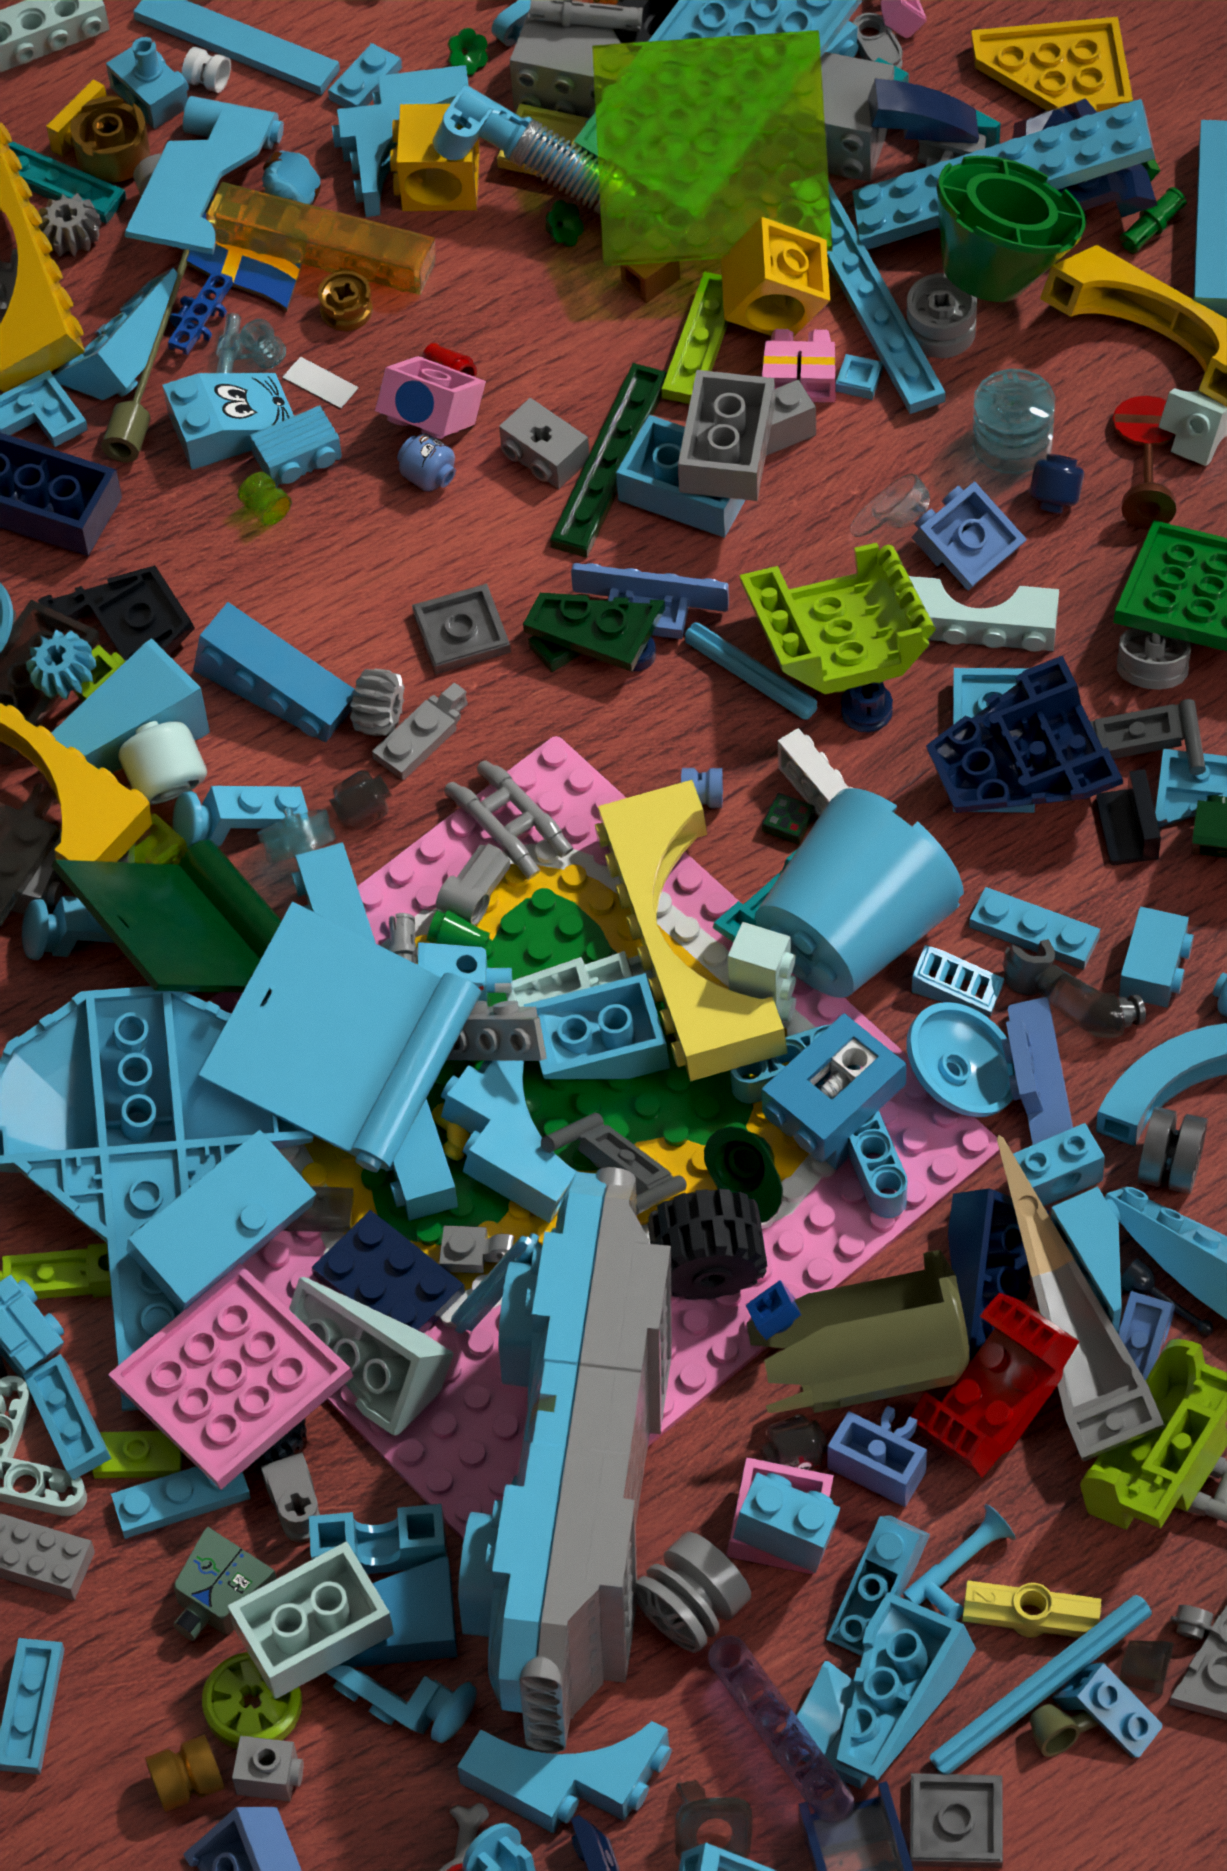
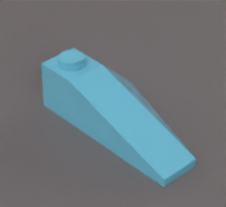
[836,1592,976,1780]

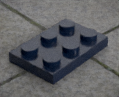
[311,1210,465,1333]

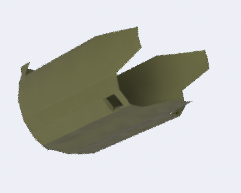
[747,1250,969,1414]

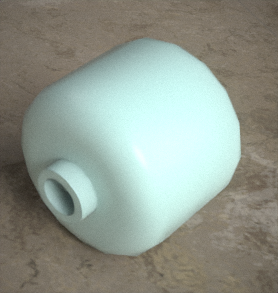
[118,721,207,805]

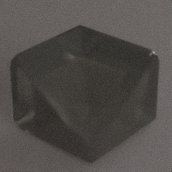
[1119,1641,1174,1695]

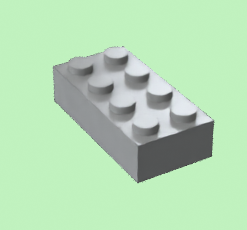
[0,1513,95,1601]

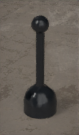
[1121,1259,1214,1337]

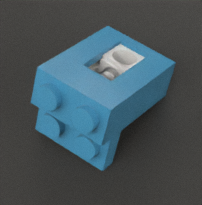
[762,1013,907,1170]

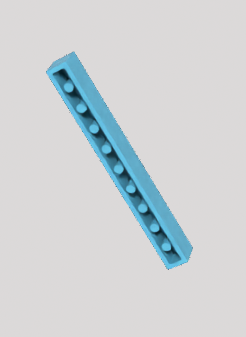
[291,842,458,1221]

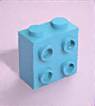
[733,1472,840,1573]

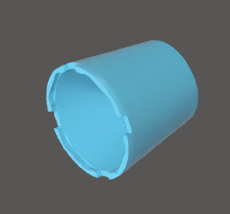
[755,788,964,998]

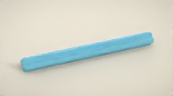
[929,1595,1152,1774]

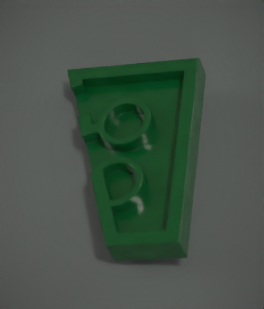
[523,593,665,672]

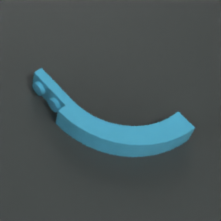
[1096,1023,1227,1146]

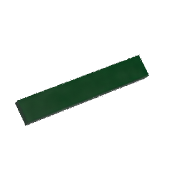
[550,363,668,558]

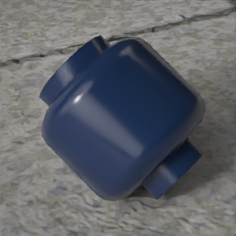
[1029,453,1085,513]

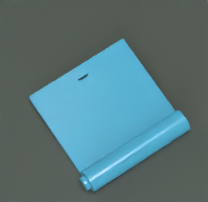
[198,901,481,1173]

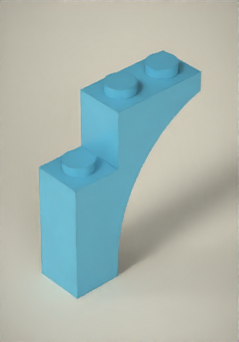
[457,1721,672,1834]

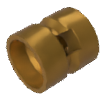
[145,1734,225,1812]

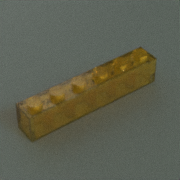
[206,182,436,295]

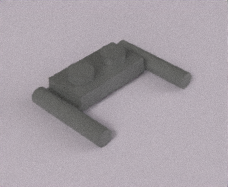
[1089,699,1206,775]
[541,1113,687,1215]

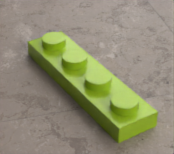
[662,272,729,404]

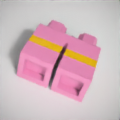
[762,329,835,402]

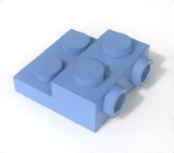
[911,481,1027,591]

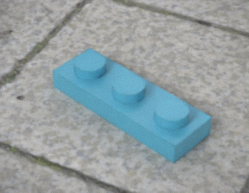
[969,887,1100,970]
[23,1354,112,1480]
[111,1466,251,1539]
[0,1638,65,1775]

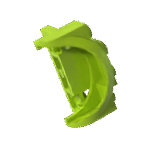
[1080,1339,1227,1530]

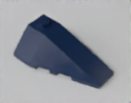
[948,1188,1049,1360]

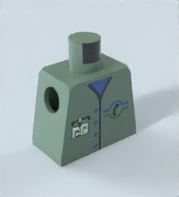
[173,1527,277,1641]

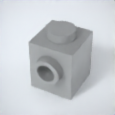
[232,1736,304,1801]

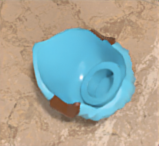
[262,151,321,211]

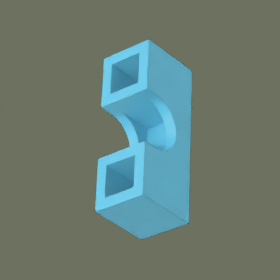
[308,1504,448,1574]

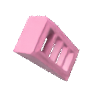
[881,0,927,38]

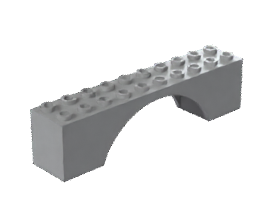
[510,10,894,182]

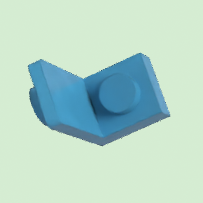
[1052,1663,1162,1758]

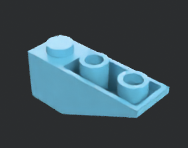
[827,1516,930,1656]

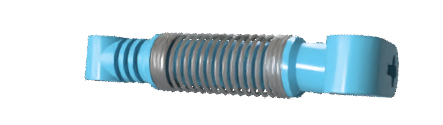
[433,84,691,249]

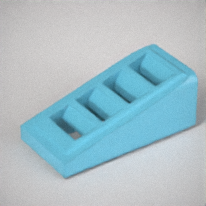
[912,945,1004,1016]

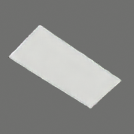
[283,357,359,408]

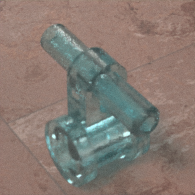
[216,313,286,373]

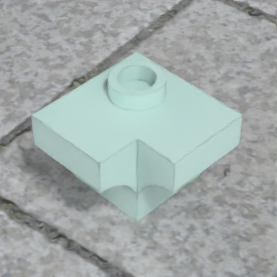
[1159,388,1227,466]

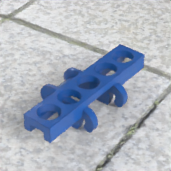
[168,270,233,356]

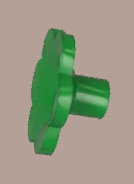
[448,28,488,75]

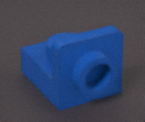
[746,1280,801,1340]

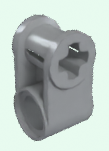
[260,1452,320,1543]

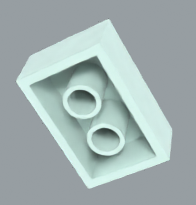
[227,1541,394,1699]

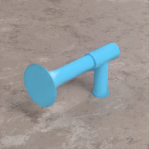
[902,1504,1016,1621]

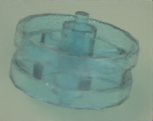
[257,807,336,863]

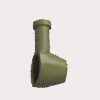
[1030,1704,1099,1757]

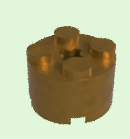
[70,96,150,183]

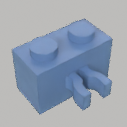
[827,1406,927,1507]

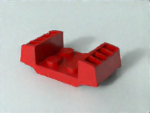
[911,1293,1080,1478]

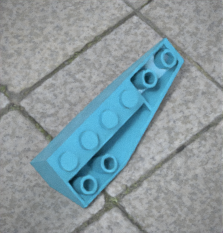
[1105,1187,1227,1319]

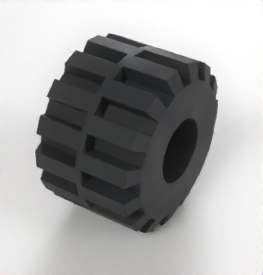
[647,1189,768,1300]

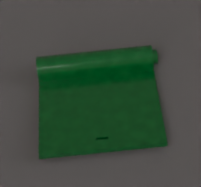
[51,839,282,993]

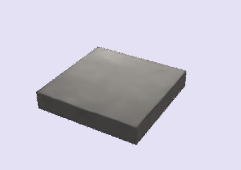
[412,584,511,674]
[910,1773,1003,1868]

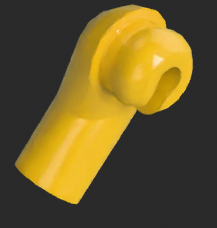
[431,1103,471,1161]

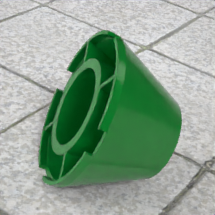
[936,156,1086,302]

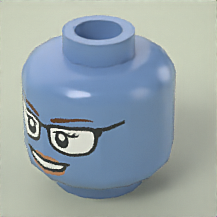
[397,434,456,492]

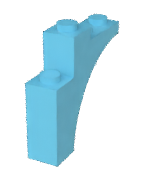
[332,65,469,217]
[441,1060,578,1223]

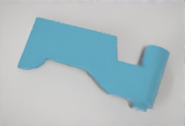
[125,96,284,255]

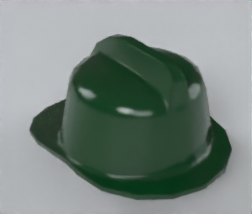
[704,1126,783,1223]

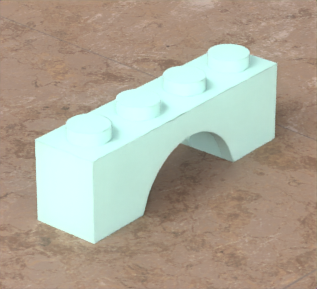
[909,576,1059,652]

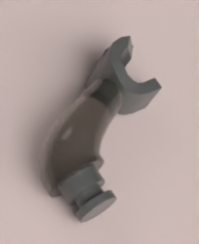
[1003,939,1146,1038]

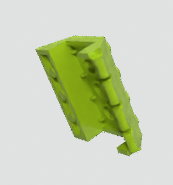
[739,542,936,694]

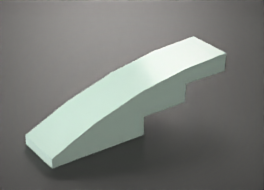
[506,951,653,1007]

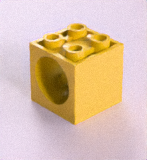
[390,104,480,211]
[721,217,830,337]

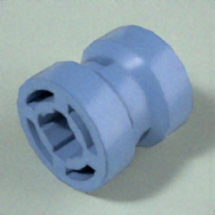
[681,768,723,808]

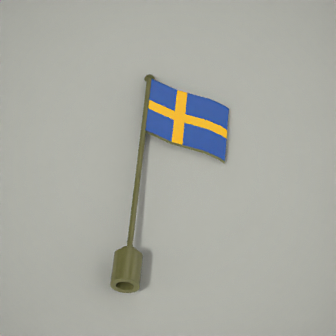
[101,193,309,462]

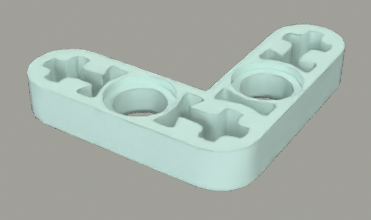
[0,1376,87,1516]

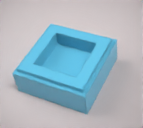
[835,354,883,400]

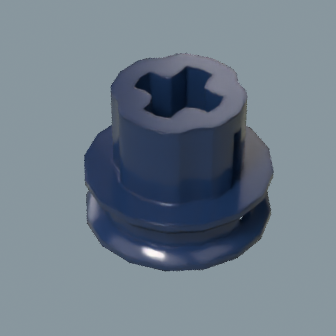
[841,682,893,733]

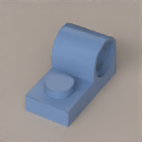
[1118,1291,1175,1380]

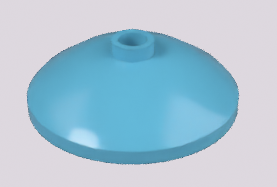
[906,1002,1015,1117]

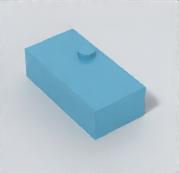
[126,1130,317,1312]

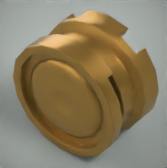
[318,271,373,331]

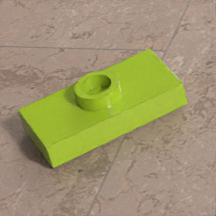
[92,1431,183,1478]

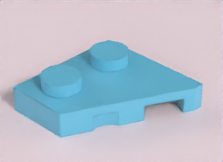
[1155,749,1227,827]

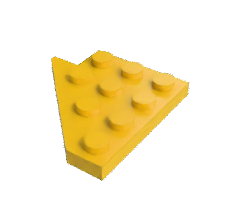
[971,17,1133,112]

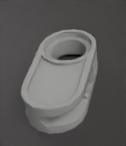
[853,13,903,69]

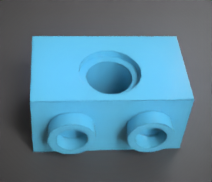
[1013,1123,1105,1206]

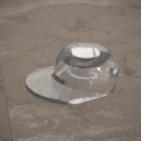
[850,473,931,537]

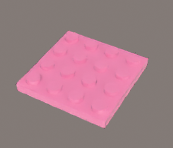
[108,1264,353,1490]

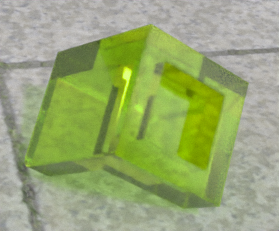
[134,813,188,865]

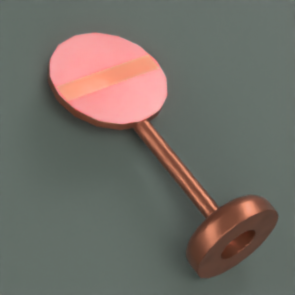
[1112,395,1177,530]

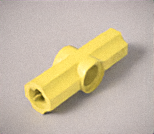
[962,1580,1101,1638]

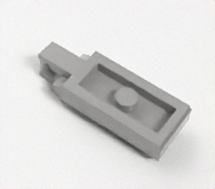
[372,683,468,780]

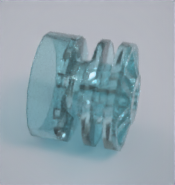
[972,369,1055,474]

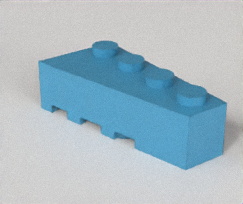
[193,602,355,742]

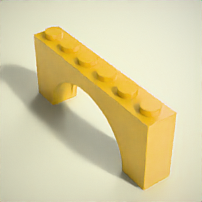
[1040,245,1227,407]

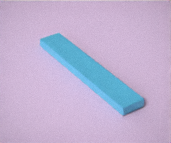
[133,0,340,95]

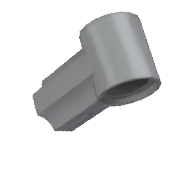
[436,843,511,925]

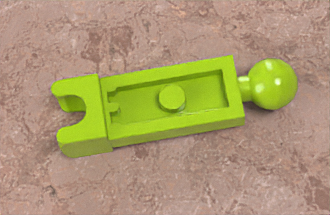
[0,1243,112,1299]

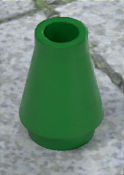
[426,910,490,949]

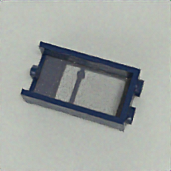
[798,1781,914,1871]

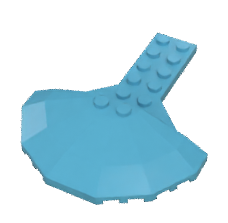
[0,986,313,1412]

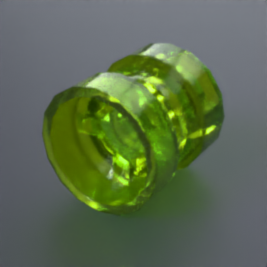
[237,471,292,526]

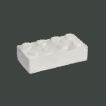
[778,728,853,817]

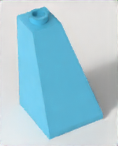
[52,638,210,773]

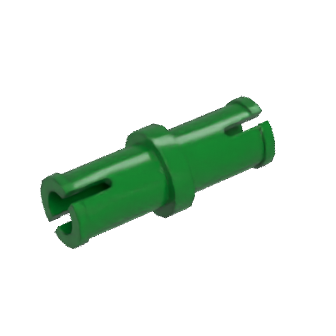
[1119,187,1187,254]

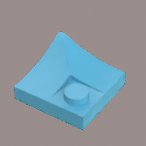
[781,1660,869,1789]

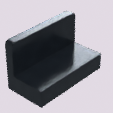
[1096,769,1161,865]

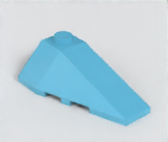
[53,268,178,400]

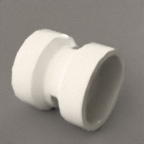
[182,47,231,93]

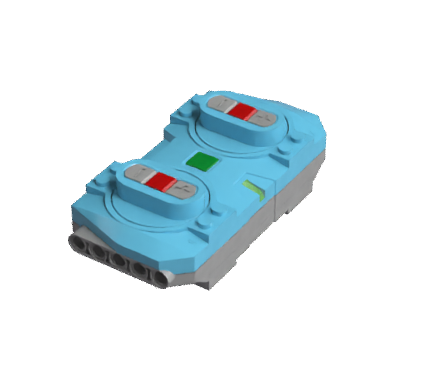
[458,1167,672,1752]

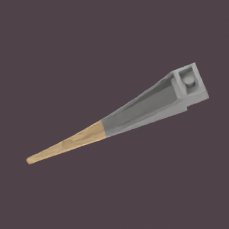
[997,1135,1166,1461]

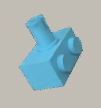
[106,37,189,130]

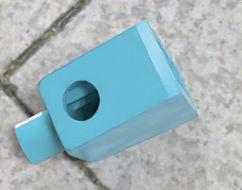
[418,943,512,1006]

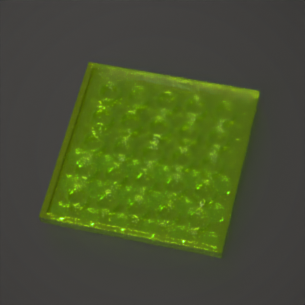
[592,30,833,266]

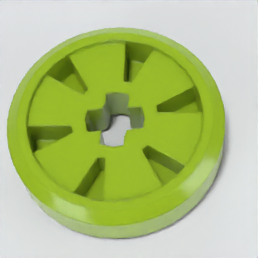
[202,1652,302,1749]

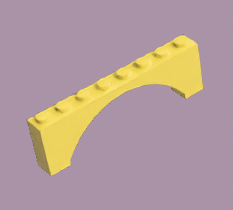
[594,780,788,1081]

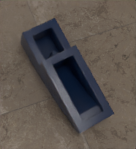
[868,78,979,144]

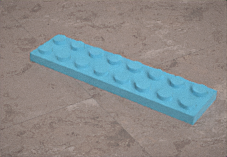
[852,99,1155,250]

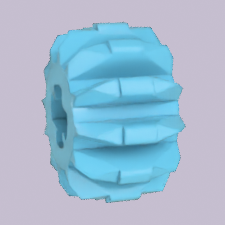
[25,630,97,700]

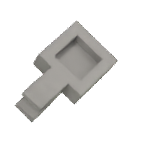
[439,1226,514,1273]

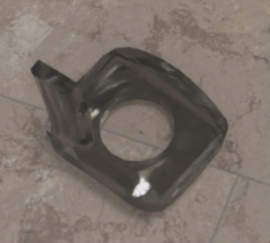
[675,1780,752,1861]

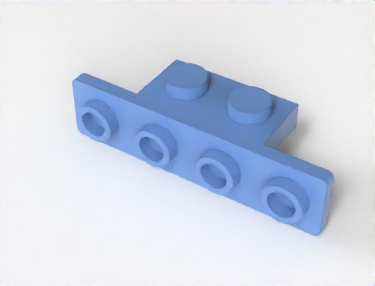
[571,563,729,639]
[1002,997,1073,1145]

